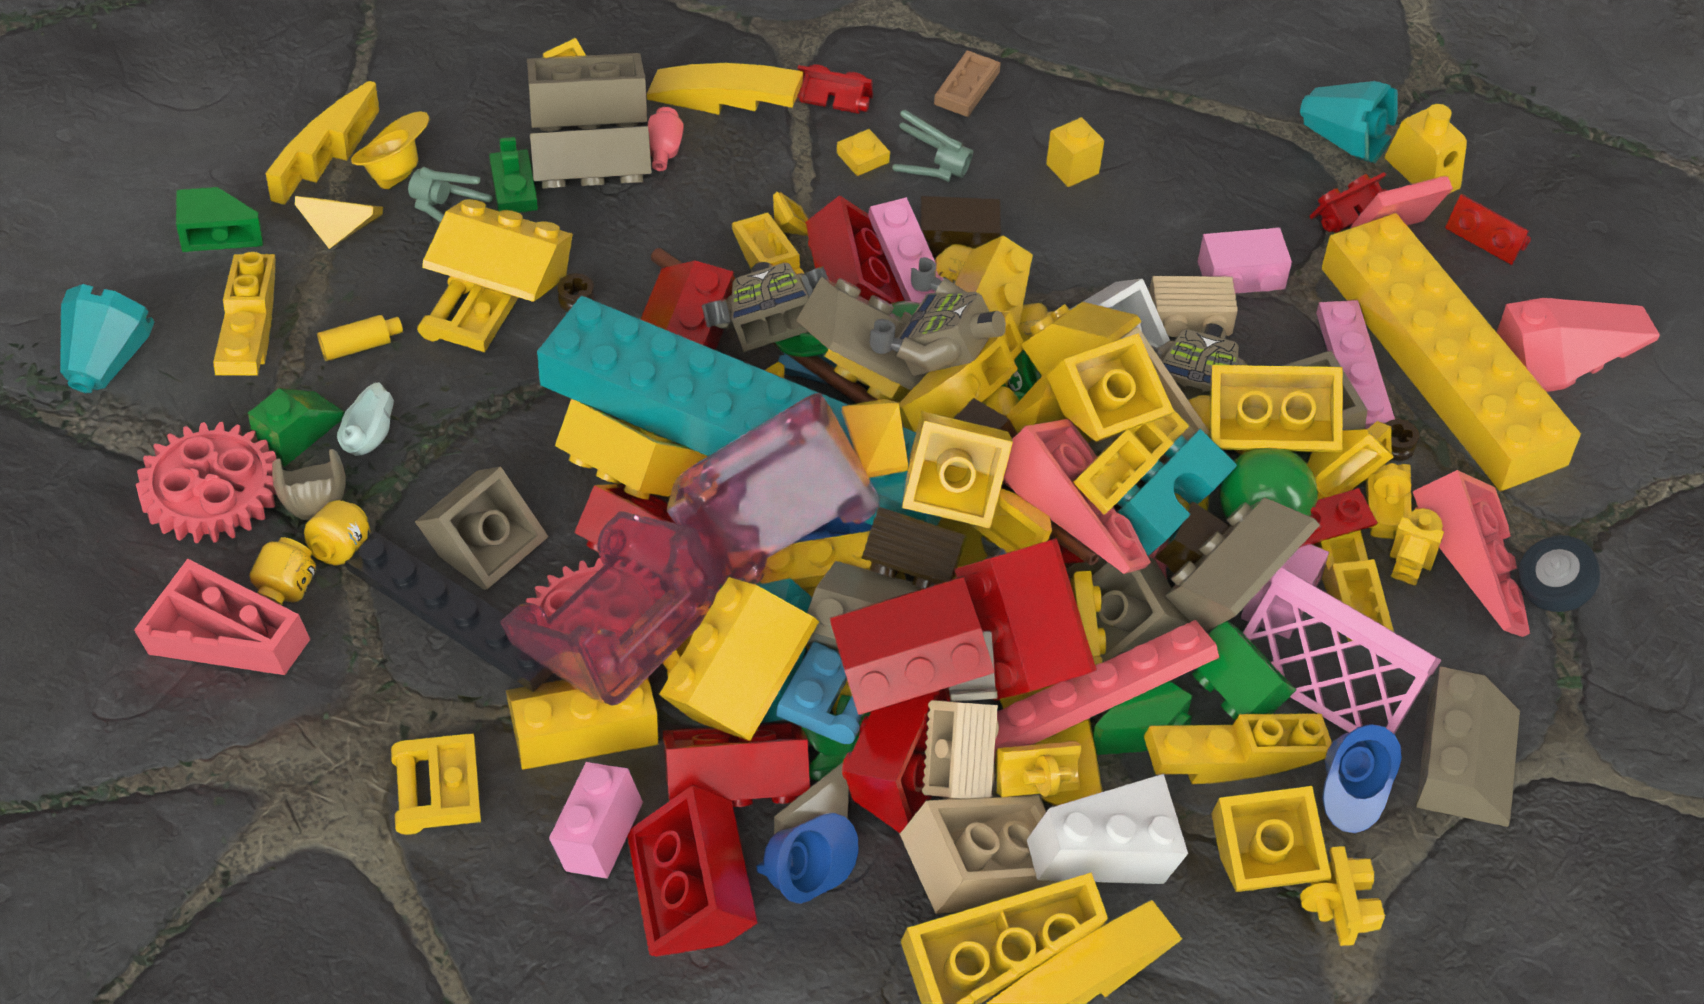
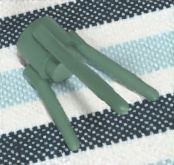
[892,110,973,182]
[408,167,493,223]

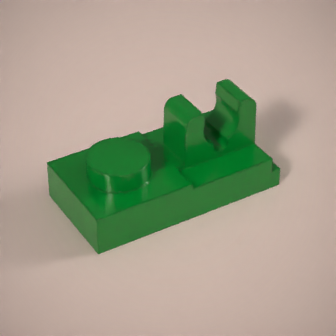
[489,137,538,213]

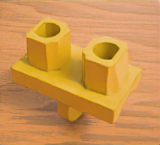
[1366,463,1412,539]
[1390,508,1444,585]
[995,741,1081,797]
[1300,846,1385,946]

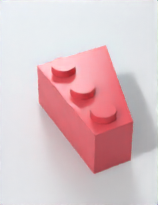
[134,559,311,675]

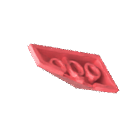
[1497,298,1660,392]
[1003,419,1151,574]
[1413,470,1530,637]

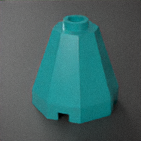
[1300,81,1398,163]
[60,284,155,393]

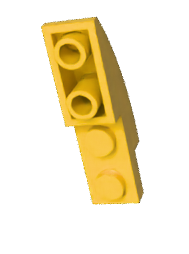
[213,252,276,375]
[899,312,1024,432]
[1144,714,1332,784]

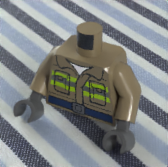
[869,257,1006,376]
[702,262,829,352]
[1151,323,1247,400]

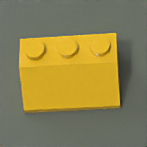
[422,199,573,302]
[1210,365,1343,452]
[555,399,713,499]
[659,577,819,741]
[506,666,658,770]

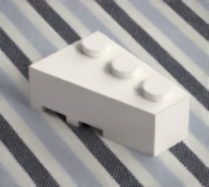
[1027,774,1188,884]

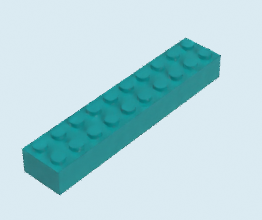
[537,295,942,525]

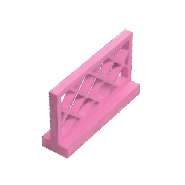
[1243,567,1441,734]

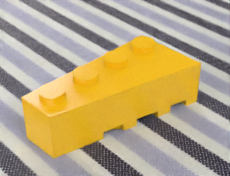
[955,235,1033,387]
[901,872,1108,1004]

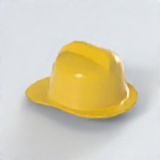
[351,111,430,189]

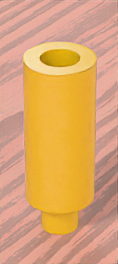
[317,315,403,361]

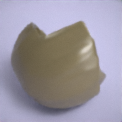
[272,449,346,520]

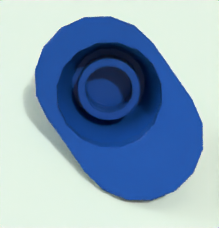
[1322,724,1402,833]
[756,813,859,904]

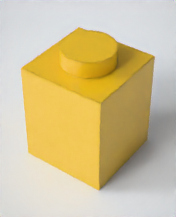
[1046,117,1104,187]

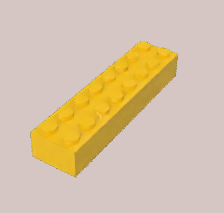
[1321,213,1581,492]

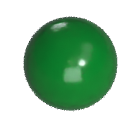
[1220,448,1318,518]

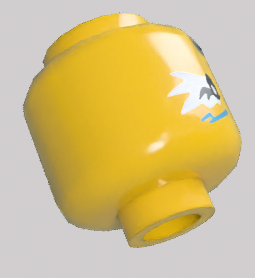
[304,500,371,565]

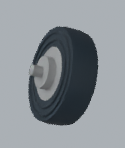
[1519,535,1600,612]

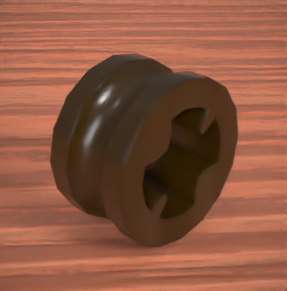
[558,273,594,312]
[1385,419,1419,461]

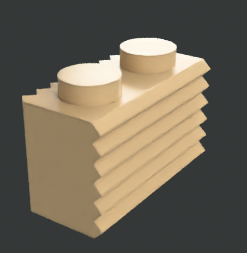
[1149,276,1238,337]
[922,700,999,799]

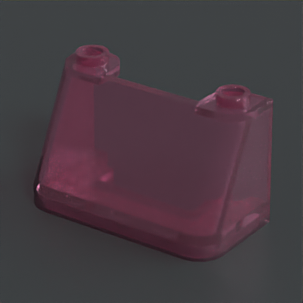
[667,393,880,587]
[501,511,720,705]

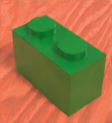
[1192,621,1296,721]

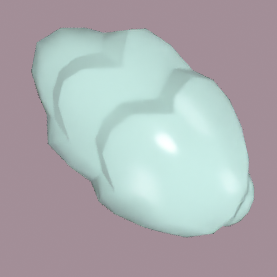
[337,382,394,456]

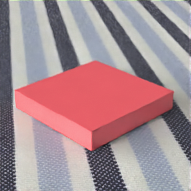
[1351,176,1453,228]

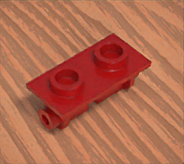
[797,65,874,114]
[1309,172,1387,233]
[1445,194,1531,265]
[1299,488,1378,548]

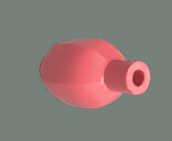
[647,107,684,171]

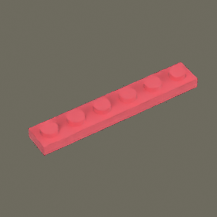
[994,620,1219,762]

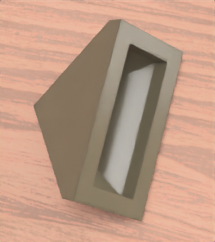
[774,763,849,834]

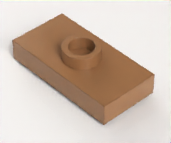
[934,50,1001,117]

